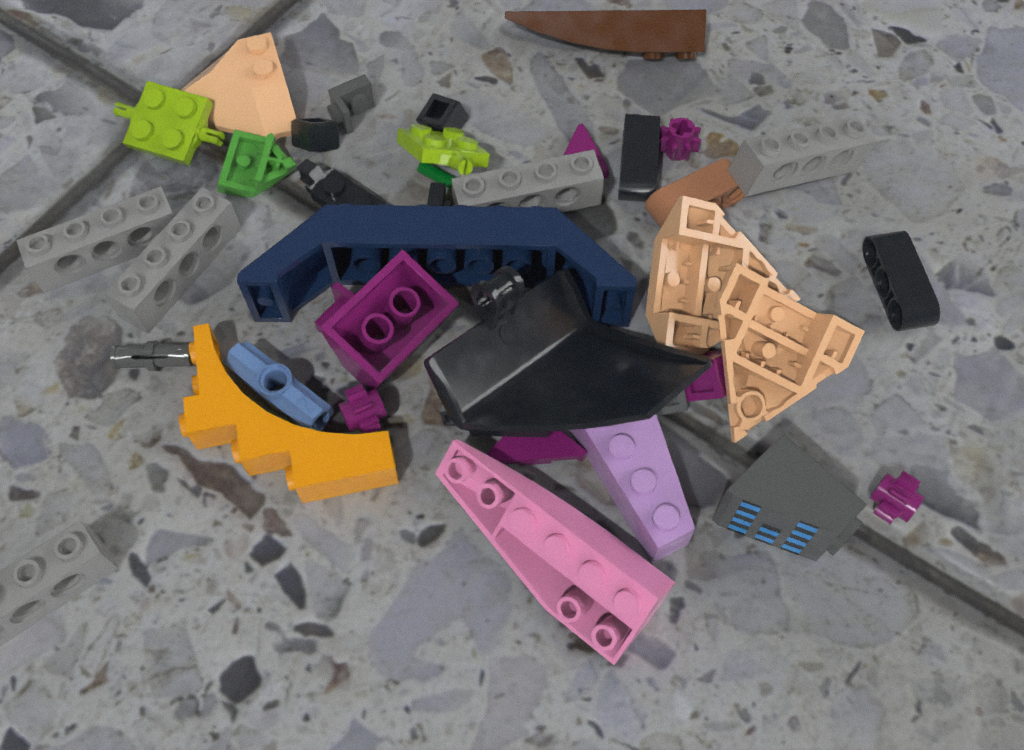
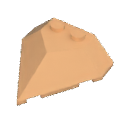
[180,32,296,139]
[645,196,800,355]
[716,263,865,443]

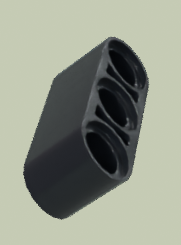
[618,113,660,202]
[862,231,940,331]

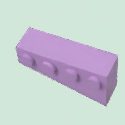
[571,414,695,564]

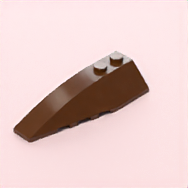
[505,9,706,59]

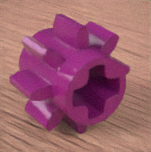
[659,117,701,161]
[338,384,387,434]
[869,471,925,525]

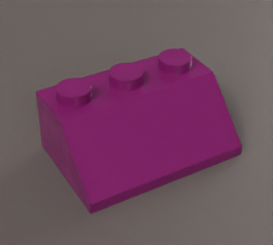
[319,250,459,391]

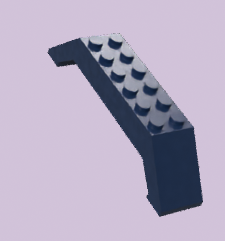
[237,203,636,327]

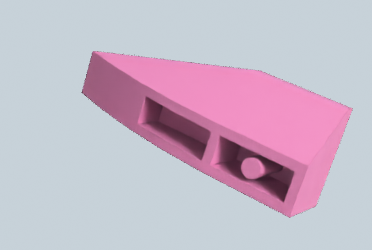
[435,439,676,665]

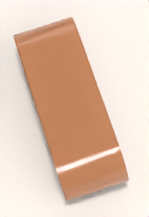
[645,158,745,228]

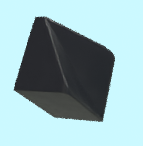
[416,93,468,132]
[291,117,339,152]

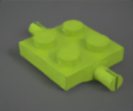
[113,81,225,166]
[396,124,490,175]

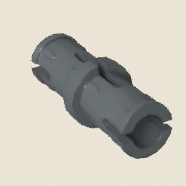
[110,340,194,371]

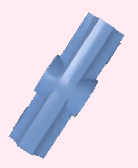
[223,341,334,431]

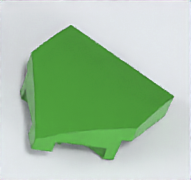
[217,129,296,198]

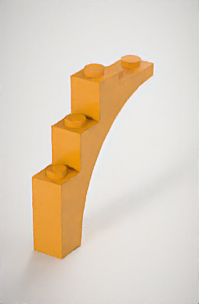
[178,323,399,504]

